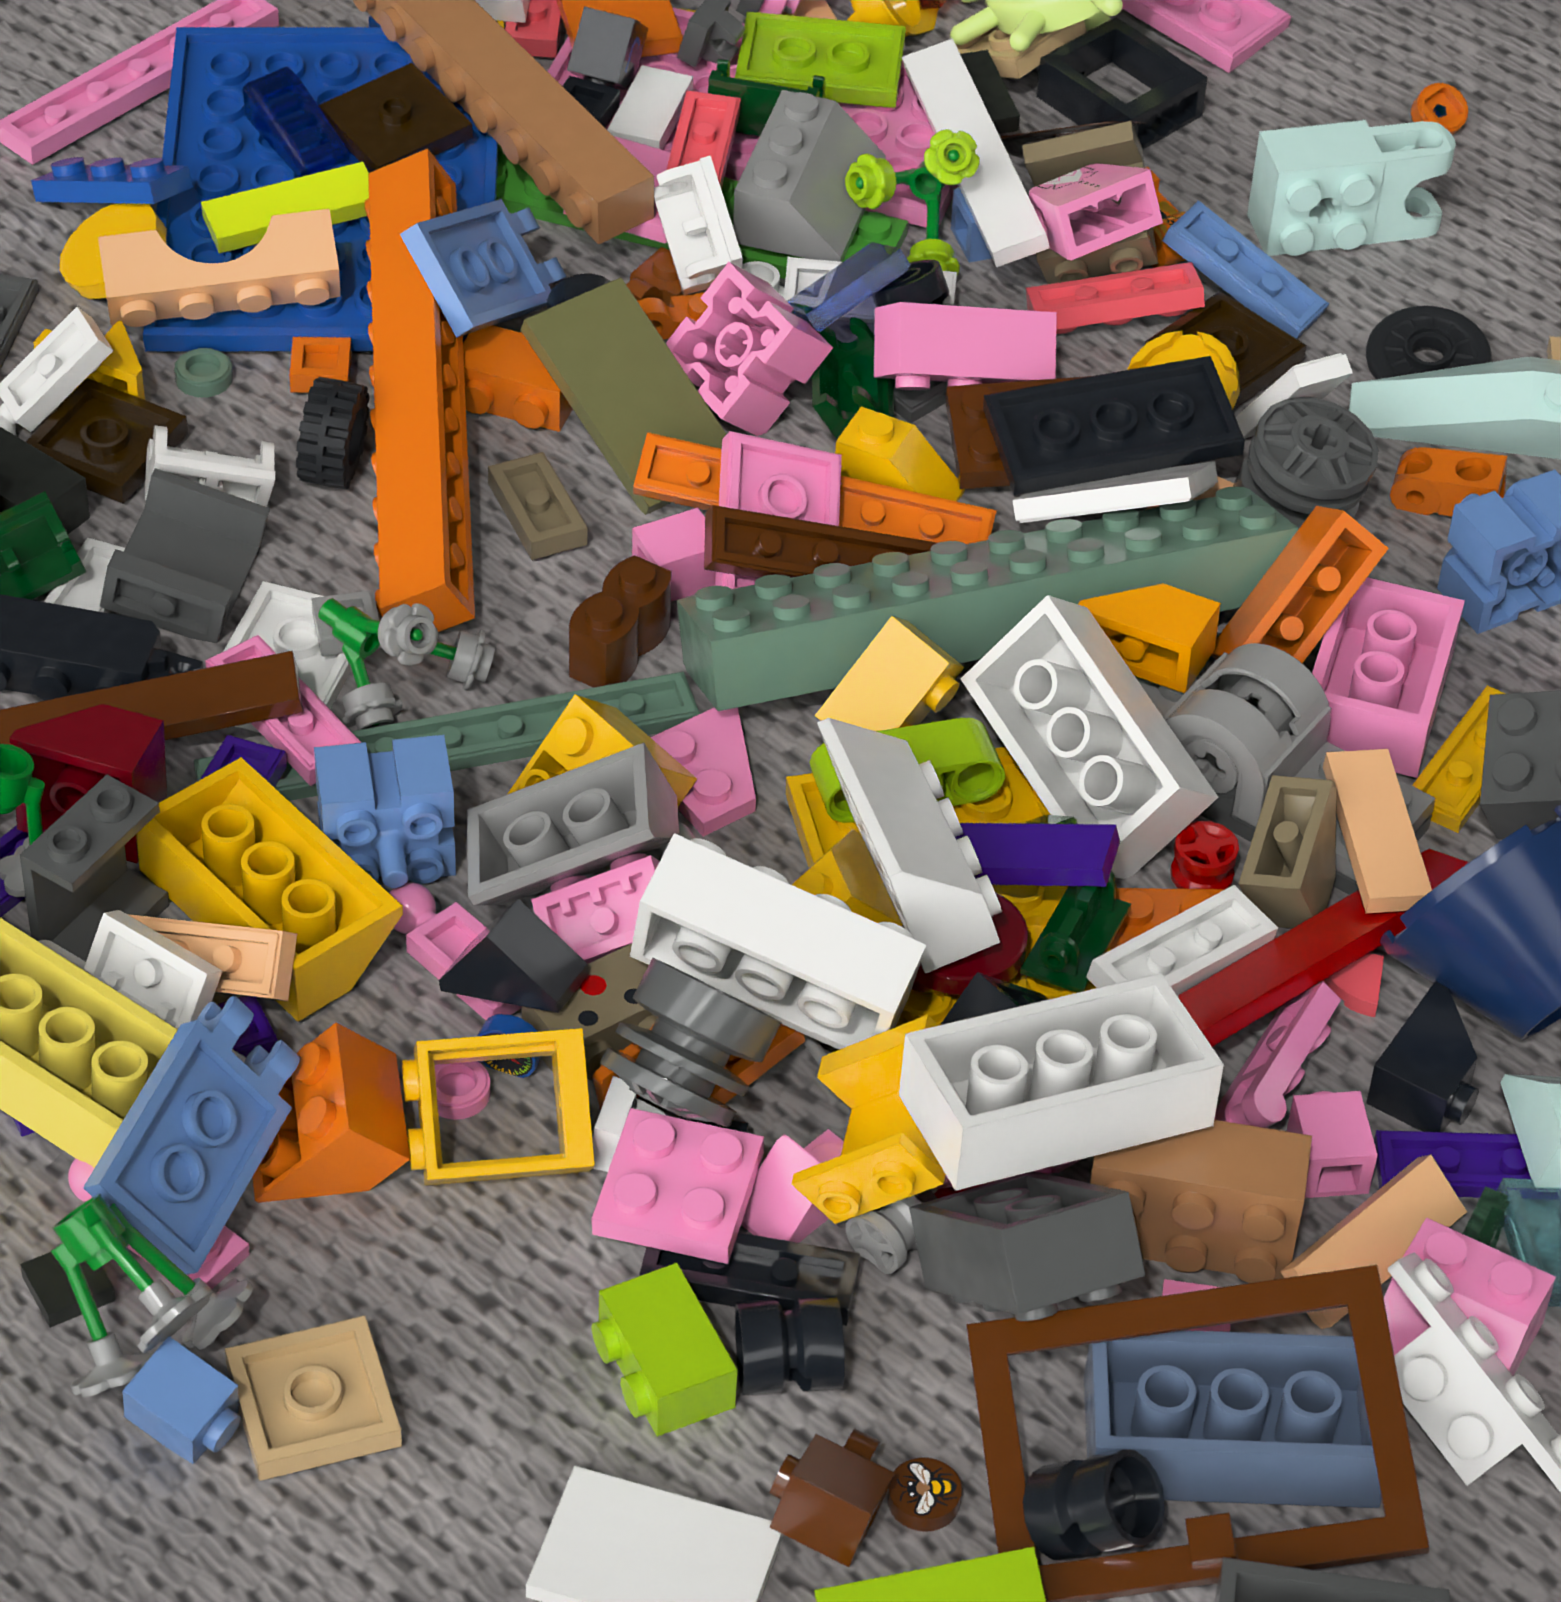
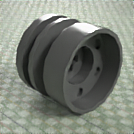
[1233,397,1379,529]
[600,958,782,1127]

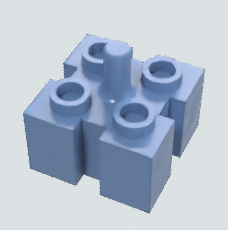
[1437,469,1561,634]
[314,735,456,888]

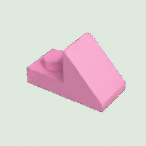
[741,1129,844,1243]

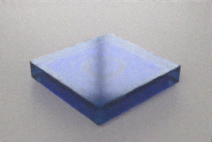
[787,242,911,332]

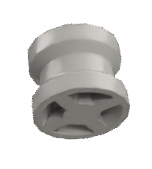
[846,1195,921,1274]

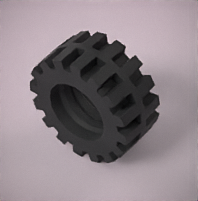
[296,377,370,490]

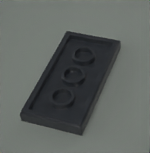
[983,356,1245,495]

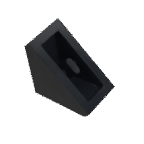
[439,898,589,1013]

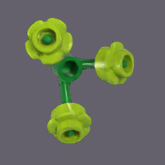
[845,129,980,275]

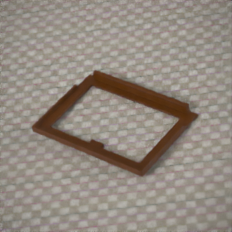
[966,1265,1429,1602]

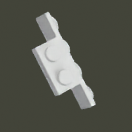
[38,910,246,1062]
[1387,1253,1561,1493]

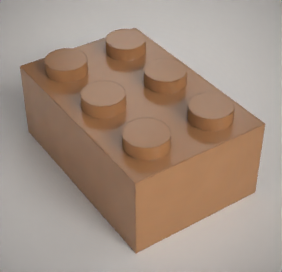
[1090,1120,1312,1283]

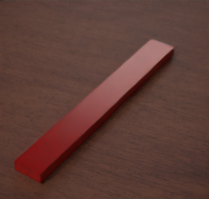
[1178,848,1469,1047]

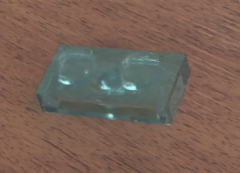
[1494,1178,1561,1306]

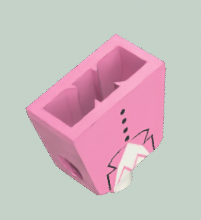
[1028,163,1163,260]

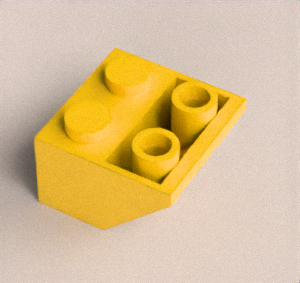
[508,694,697,806]

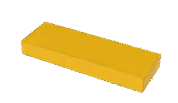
[1412,685,1506,833]

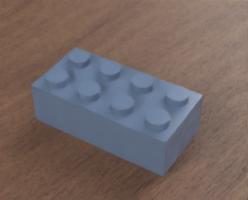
[1084,1330,1382,1508]

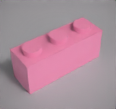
[874,302,1057,390]

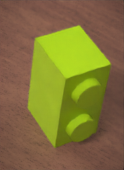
[591,1263,737,1437]

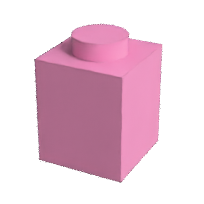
[632,508,716,602]
[1286,1091,1378,1198]

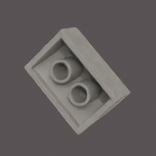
[733,90,886,262]
[467,743,679,905]

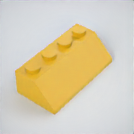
[137,757,403,1022]

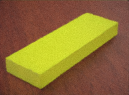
[201,162,369,253]

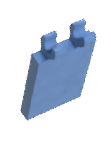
[400,199,567,338]
[83,996,300,1275]

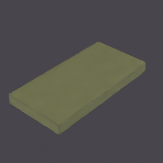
[520,277,727,515]

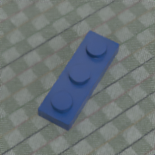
[31,157,193,204]

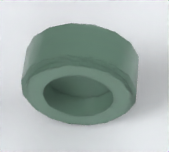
[174,348,233,398]

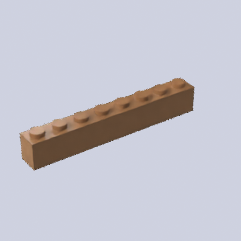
[353,0,654,244]

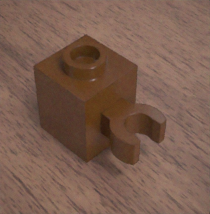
[769,1428,895,1567]

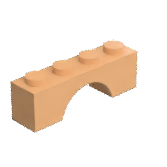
[98,209,341,327]

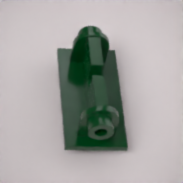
[1020,870,1131,993]

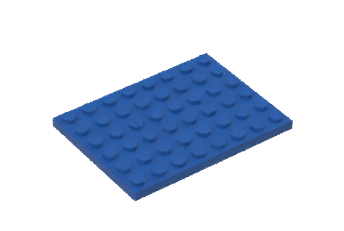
[143,27,499,351]

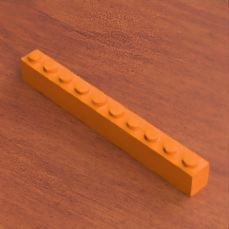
[365,149,475,632]

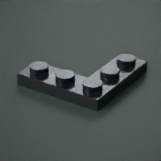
[640,1116,860,1326]

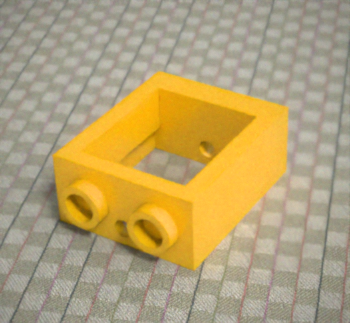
[402,1028,595,1186]

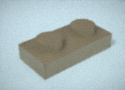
[488,452,588,560]

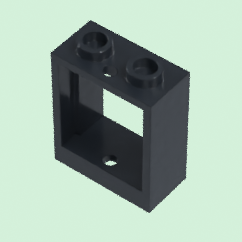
[1037,17,1208,150]

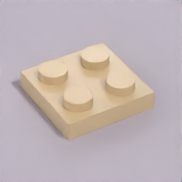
[225,1316,402,1481]

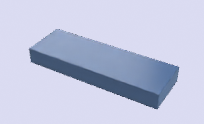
[1162,201,1329,339]

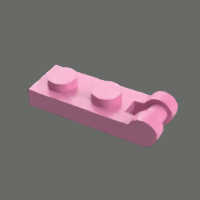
[1214,981,1341,1128]

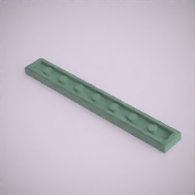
[194,672,700,801]

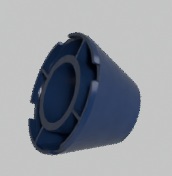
[1380,805,1561,1040]

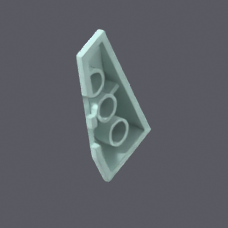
[1349,357,1561,459]

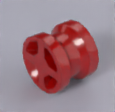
[1170,821,1239,890]

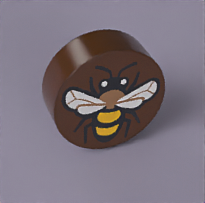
[887,1457,962,1532]

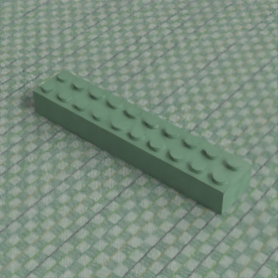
[677,487,1298,711]

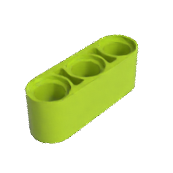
[809,718,1005,823]

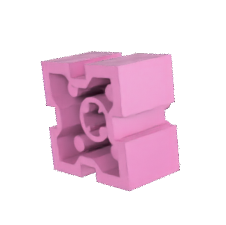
[666,262,833,436]

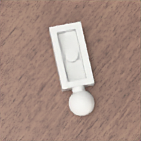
[0,307,114,436]

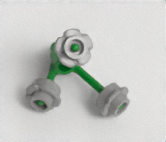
[318,598,495,730]

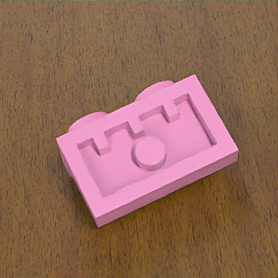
[531,853,660,964]

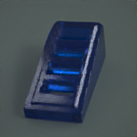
[243,67,350,177]

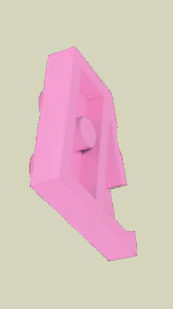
[650,707,756,837]

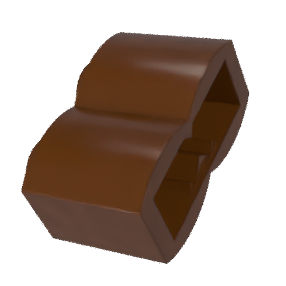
[569,555,672,688]

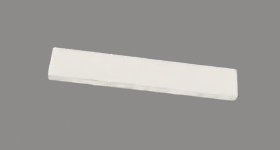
[902,38,1050,267]

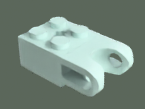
[1247,120,1456,256]

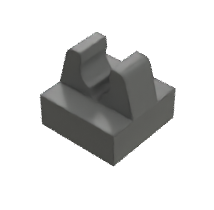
[677,0,745,68]

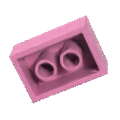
[1312,577,1465,778]

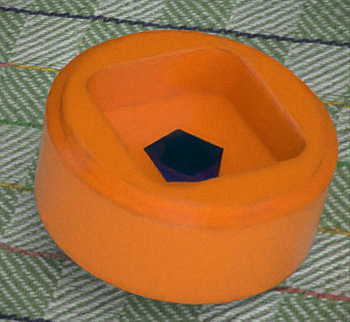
[1411,83,1468,135]

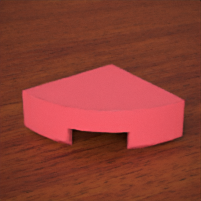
[1322,953,1384,1017]

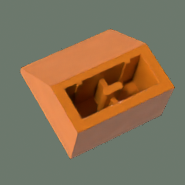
[252,1023,410,1203]

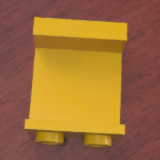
[791,1015,946,1224]

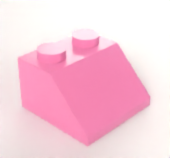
[1384,1217,1556,1376]

